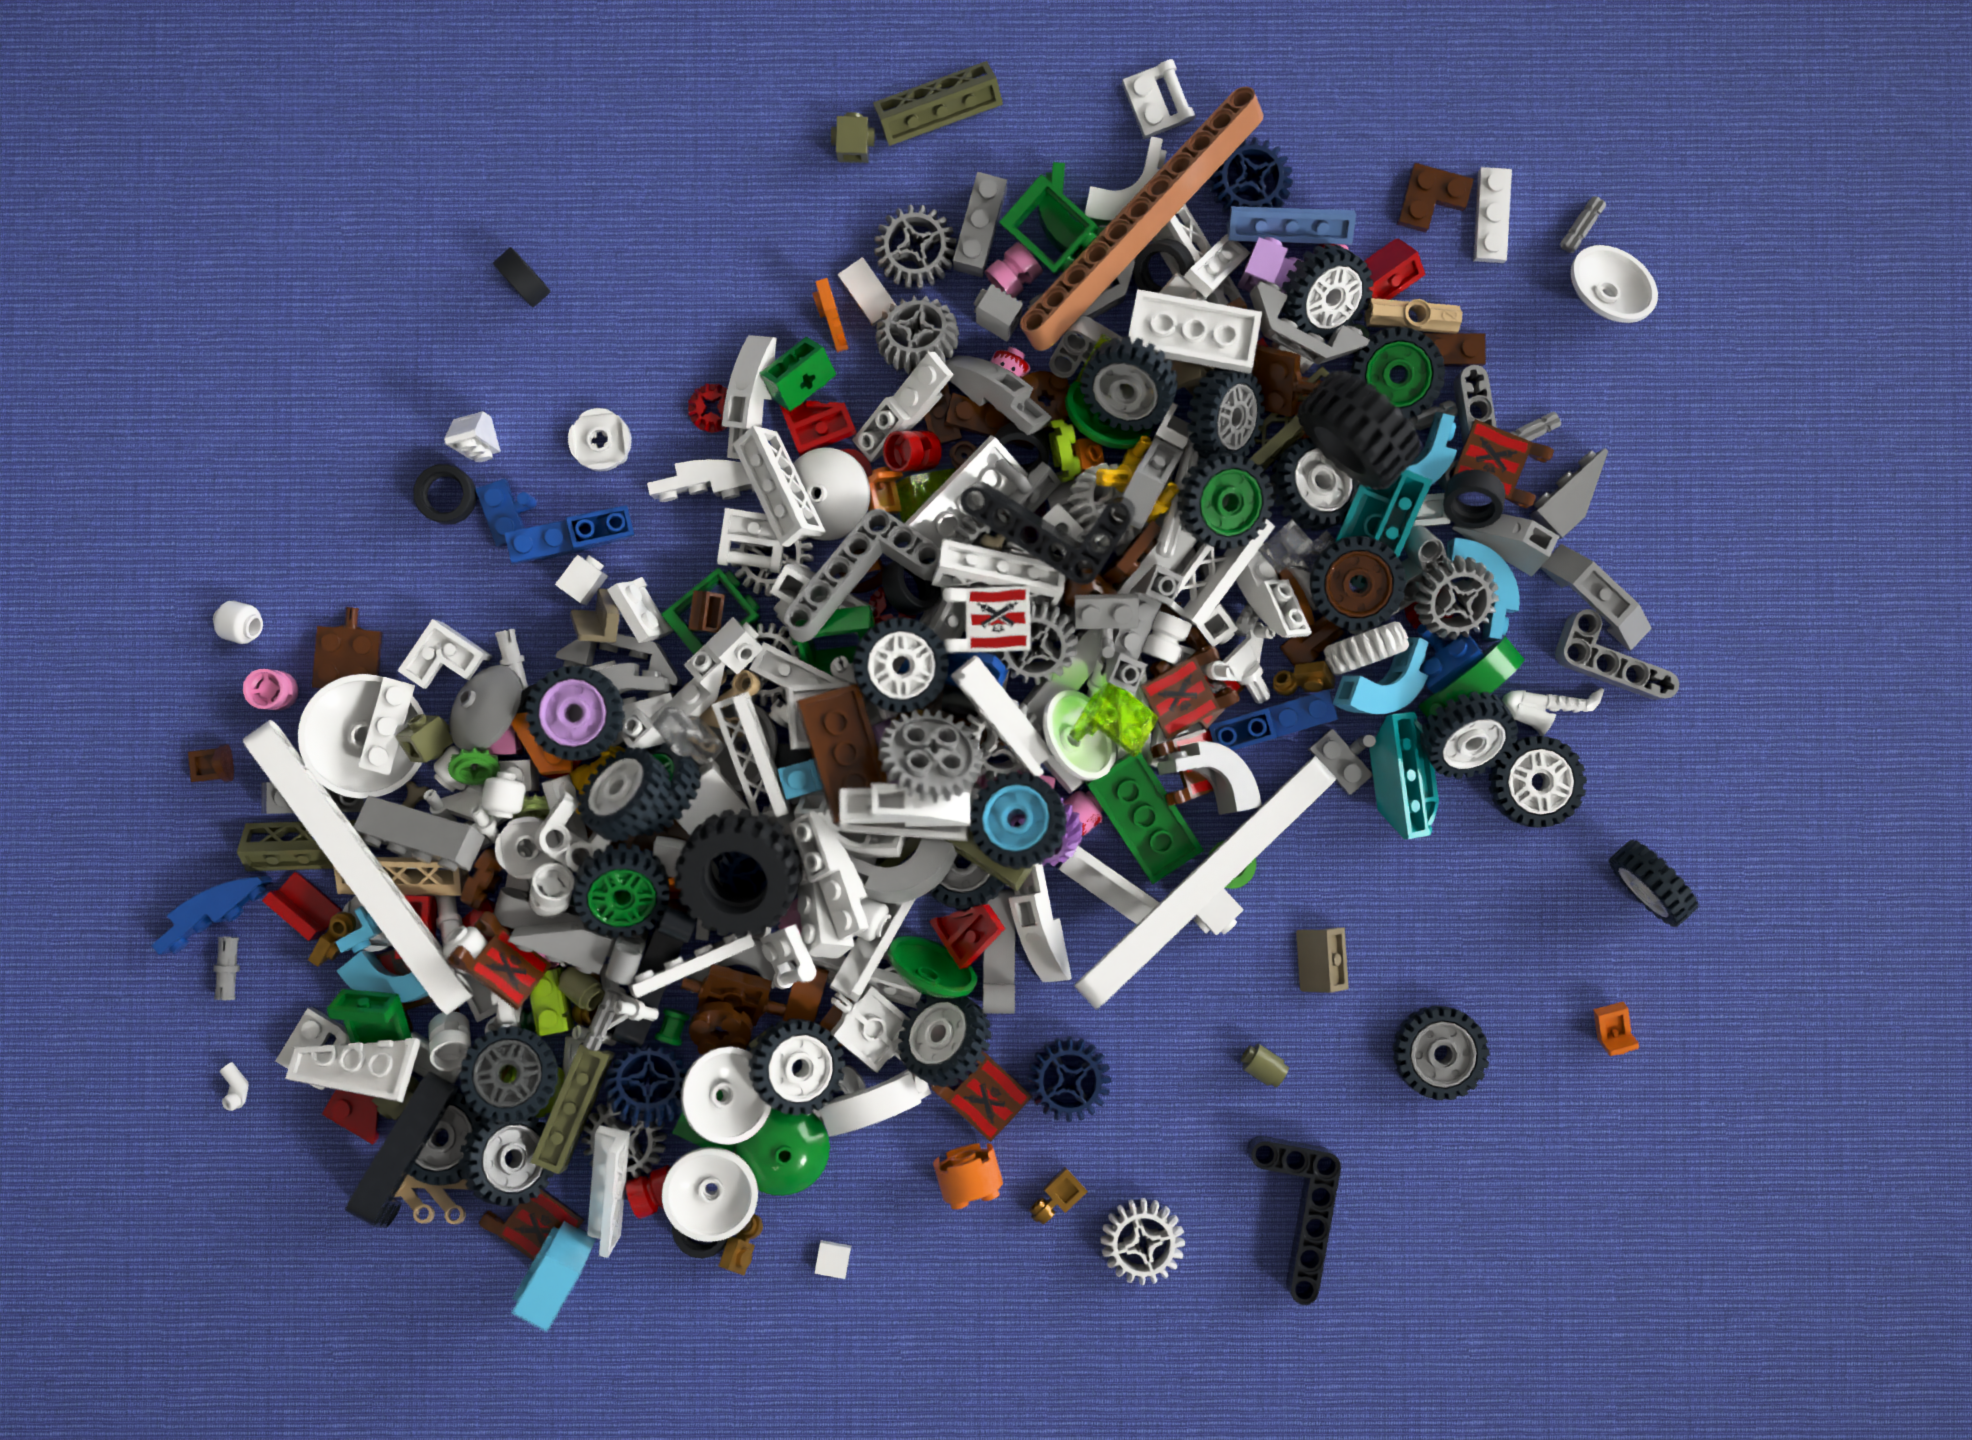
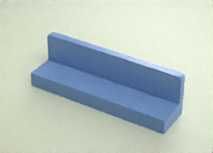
[1226,206,1356,245]

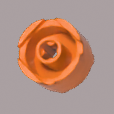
[933,1143,1003,1210]

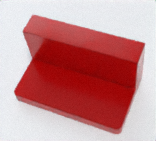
[1364,238,1426,300]
[262,872,342,941]

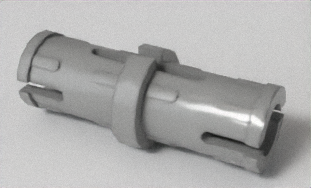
[213,936,240,1000]

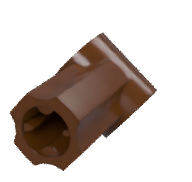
[1279,616,1344,668]

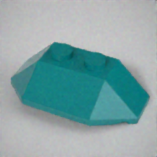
[1335,470,1433,589]
[1369,712,1439,839]

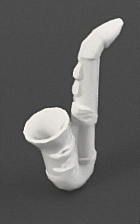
[1502,688,1604,736]

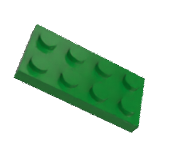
[1085,748,1204,885]

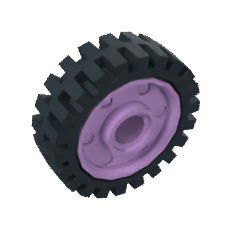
[526,666,625,761]

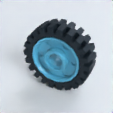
[970,772,1067,869]

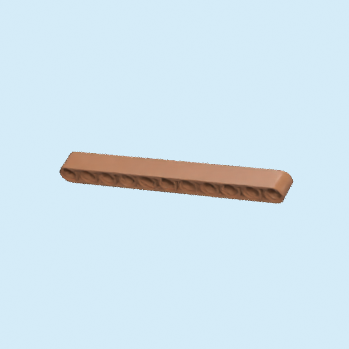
[1020,87,1264,351]

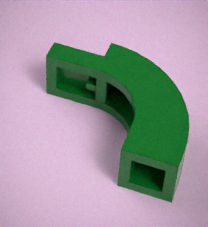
[1037,162,1106,259]
[1418,636,1525,718]

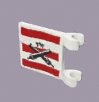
[943,586,1031,654]

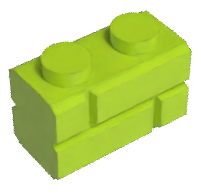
[530,966,575,1036]

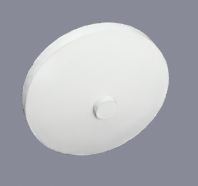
[298,674,424,798]

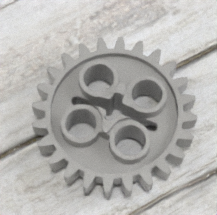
[878,709,983,803]

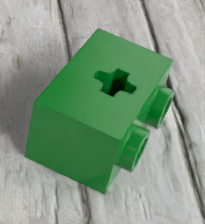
[759,337,837,411]

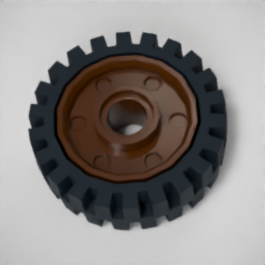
[1310,536,1406,630]

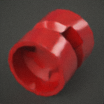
[883,431,942,472]
[625,1165,671,1219]

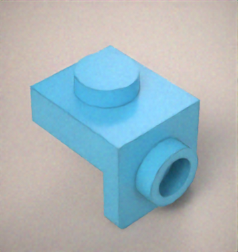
[335,906,383,954]

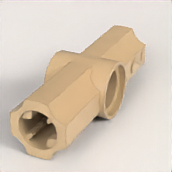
[1364,298,1462,334]

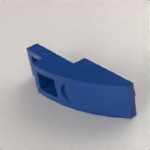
[504,505,634,565]
[1209,689,1338,751]
[151,876,273,955]

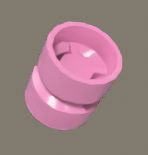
[985,242,1043,298]
[243,669,298,710]

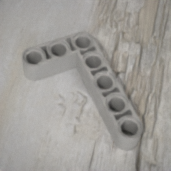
[784,509,940,642]
[493,887,649,985]

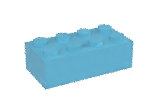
[512,1221,597,1331]

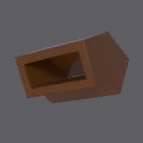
[688,590,725,633]

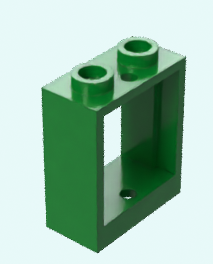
[999,174,1098,277]
[661,567,761,654]
[791,605,876,676]

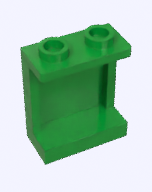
[327,989,412,1044]

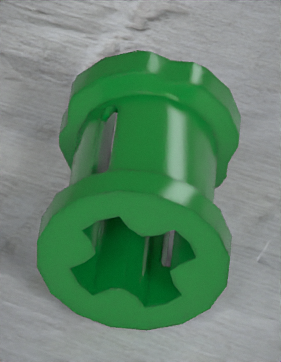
[655,1007,690,1046]

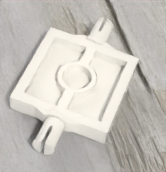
[830,984,910,1073]

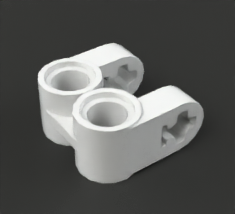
[534,792,611,872]

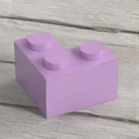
[1237,237,1304,293]

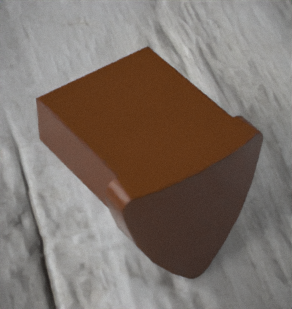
[188,744,234,782]

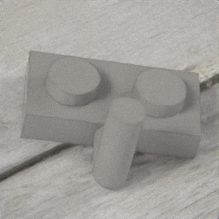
[995,459,1061,519]
[1075,594,1139,658]
[1308,728,1376,795]

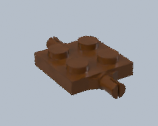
[1251,344,1318,417]
[312,607,383,688]
[680,964,787,1027]

